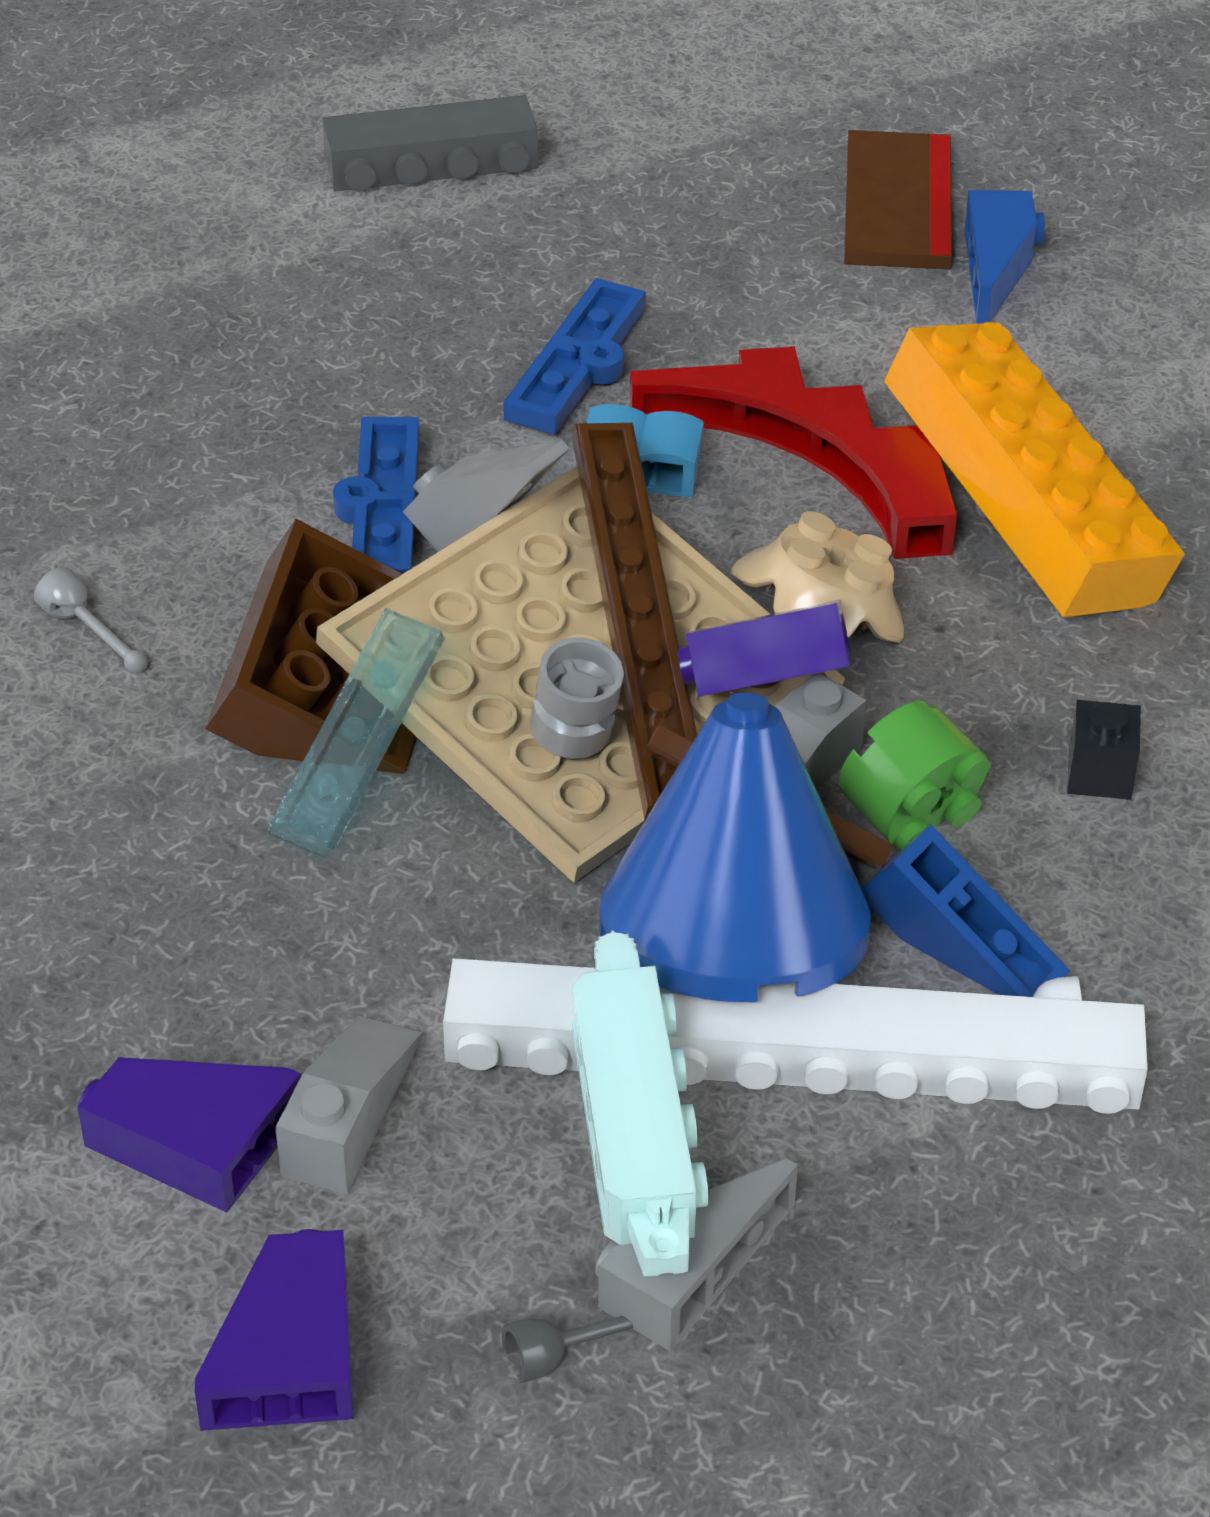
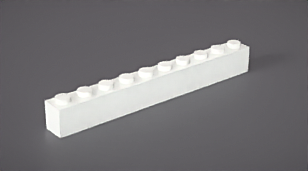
[443,958,1148,1114]

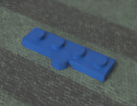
[503,278,646,435]
[333,417,420,574]

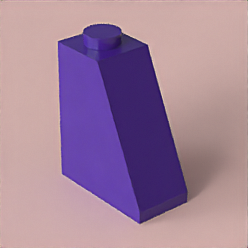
[678,600,853,697]
[77,1057,301,1213]
[195,1229,353,1431]

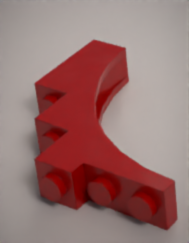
[629,346,957,559]

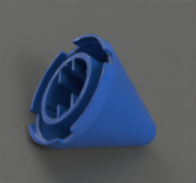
[599,692,871,1002]

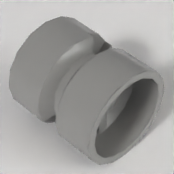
[530,637,624,759]

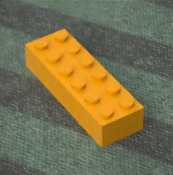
[884,322,1185,618]

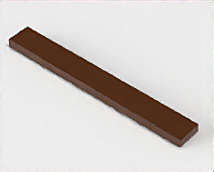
[572,423,697,820]

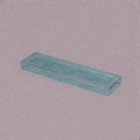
[266,608,445,860]

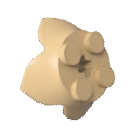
[729,511,904,643]

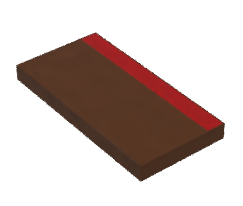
[844,130,952,270]

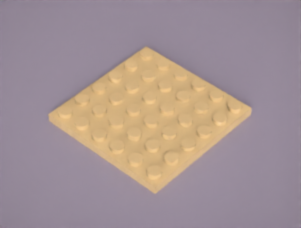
[316,466,845,883]

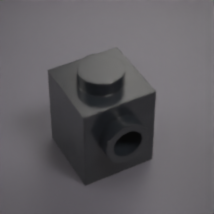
[1067,699,1141,800]

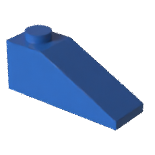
[964,190,1045,324]
[861,824,1070,997]

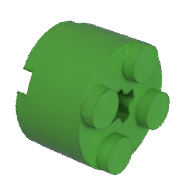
[839,701,991,850]

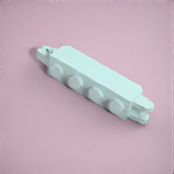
[572,931,708,1276]

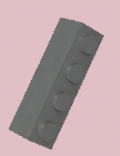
[322,95,538,192]

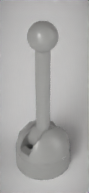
[34,567,149,674]

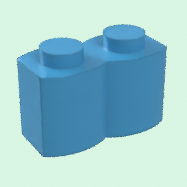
[586,404,704,497]

